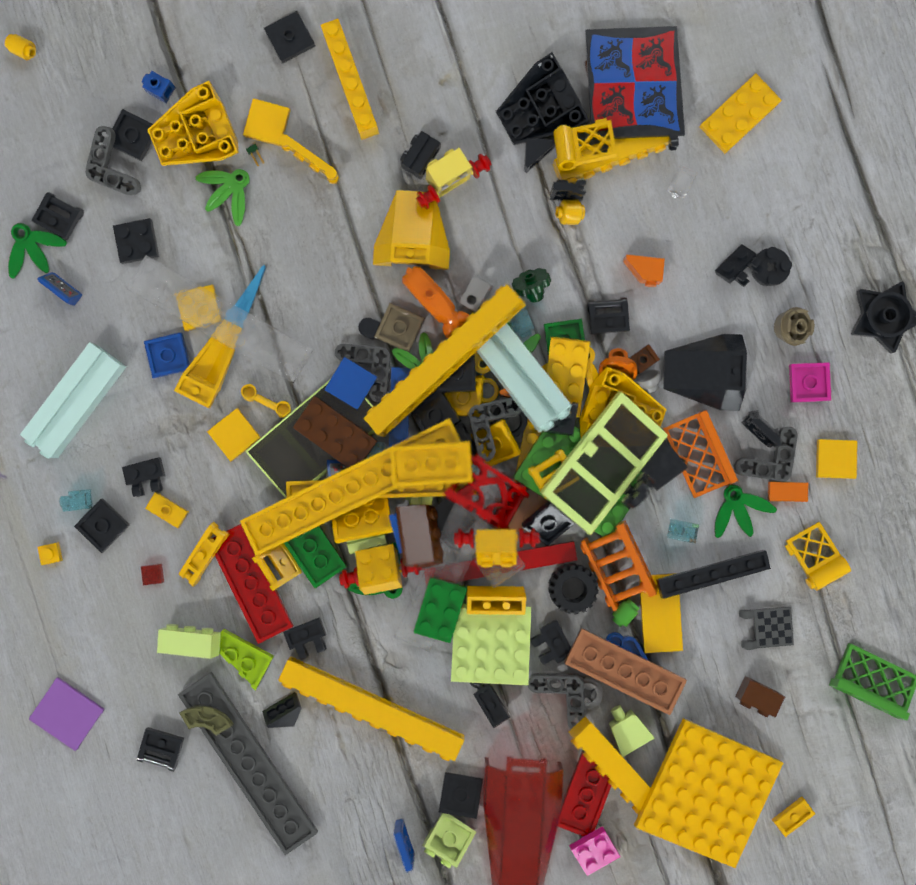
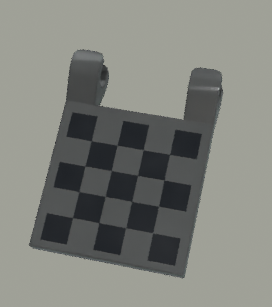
[739,606,794,650]

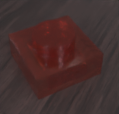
[141,563,164,586]

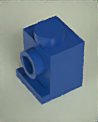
[142,71,176,103]

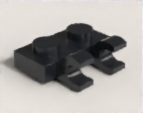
[550,180,586,201]
[715,244,763,287]
[122,457,165,497]
[283,617,327,660]
[530,620,571,665]

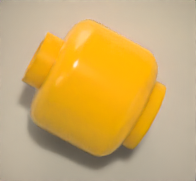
[555,199,585,225]

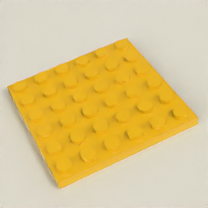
[634,718,783,868]

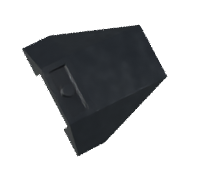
[496,52,589,145]
[663,334,747,411]

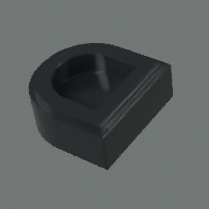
[358,318,381,340]

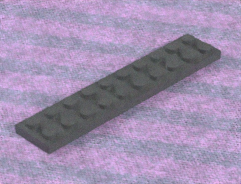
[178,671,318,855]

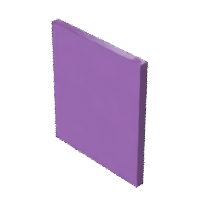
[29,677,104,751]

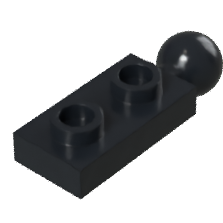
[470,683,511,728]

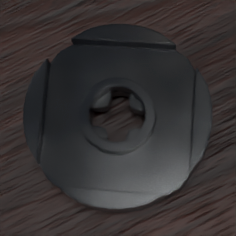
[752,247,792,286]
[621,472,655,510]

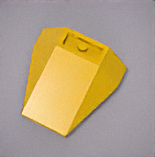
[147,81,239,166]
[373,190,450,270]
[579,367,667,447]

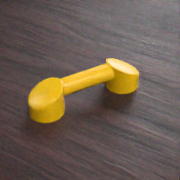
[241,384,291,418]

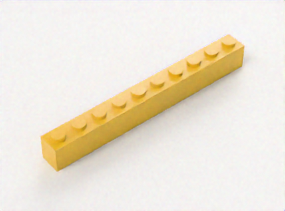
[364,284,526,437]
[278,656,464,761]

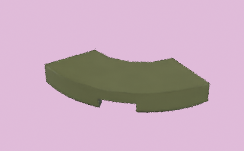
[179,706,233,736]

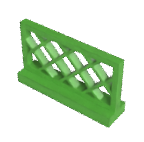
[829,643,916,721]

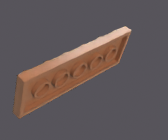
[564,628,687,715]

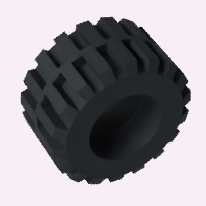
[548,563,599,614]

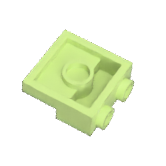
[422,813,476,869]

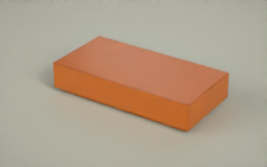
[768,482,808,502]

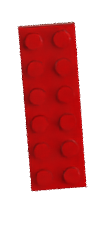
[213,524,294,644]

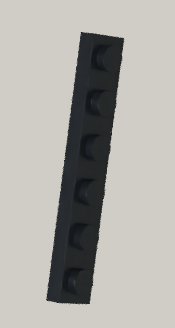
[656,550,771,599]

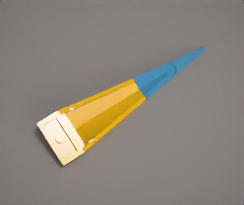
[174,265,266,409]

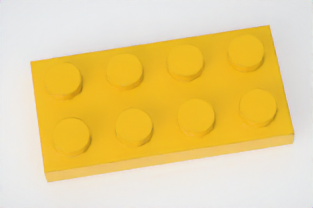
[699,73,782,154]
[547,337,590,417]
[390,442,473,487]

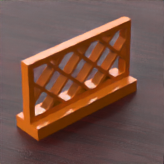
[663,410,738,498]

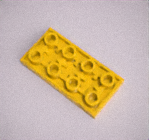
[639,573,683,653]

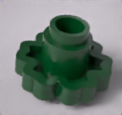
[512,268,551,303]

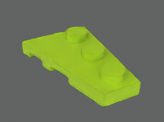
[219,629,274,691]

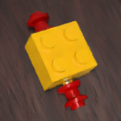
[454,528,539,568]
[339,544,423,595]

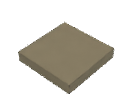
[374,303,425,353]

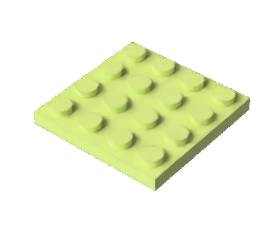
[451,603,531,685]

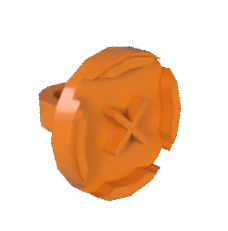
[598,348,637,380]

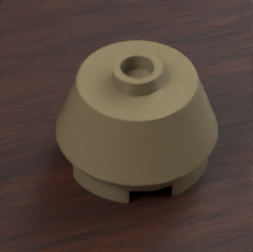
[774,307,815,346]

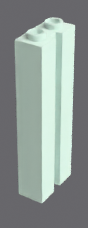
[476,324,571,433]
[20,342,126,459]

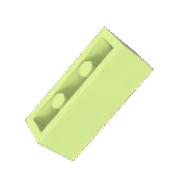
[157,624,221,659]

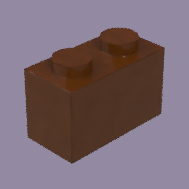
[735,676,785,718]

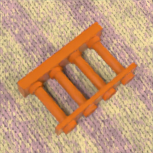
[580,520,658,611]

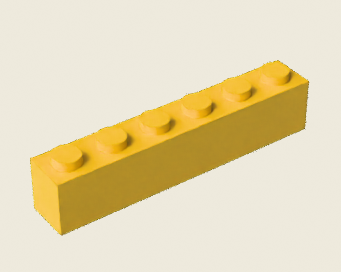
[321,19,379,140]
[553,137,669,184]
[569,716,650,814]

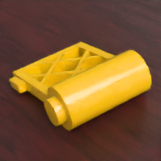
[553,118,617,171]
[784,522,851,591]

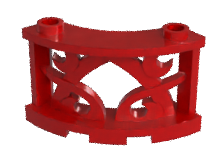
[444,454,529,530]

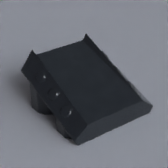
[741,410,781,448]

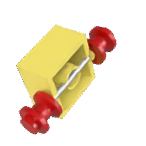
[416,148,492,210]

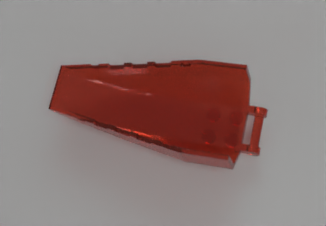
[483,756,564,885]

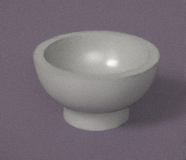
[633,370,661,393]

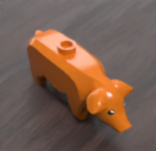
[402,266,469,338]

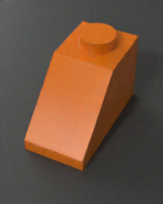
[623,255,665,287]

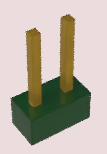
[246,143,264,166]

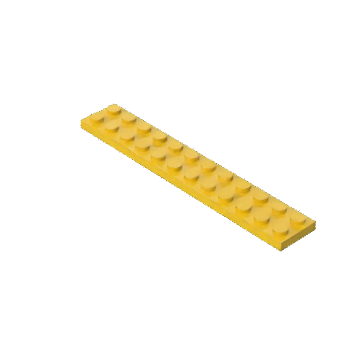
[240,418,461,556]

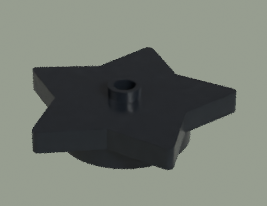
[851,281,916,354]

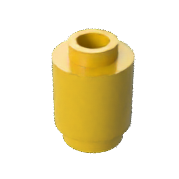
[5,34,36,60]

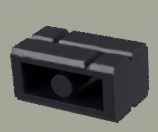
[400,131,441,179]

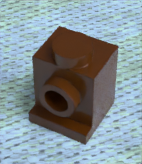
[629,344,660,374]

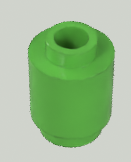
[612,598,640,627]

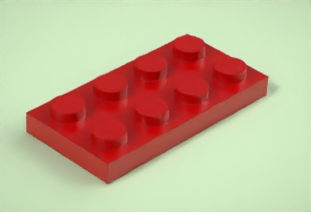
[555,751,611,837]

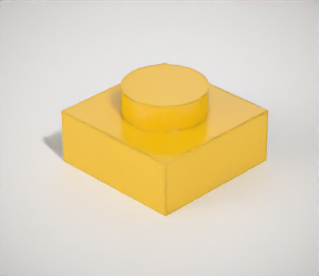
[37,542,63,565]

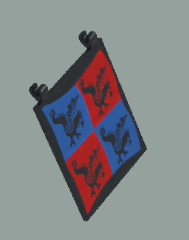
[585,26,685,153]

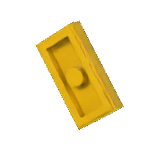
[145,492,189,528]
[771,796,816,837]

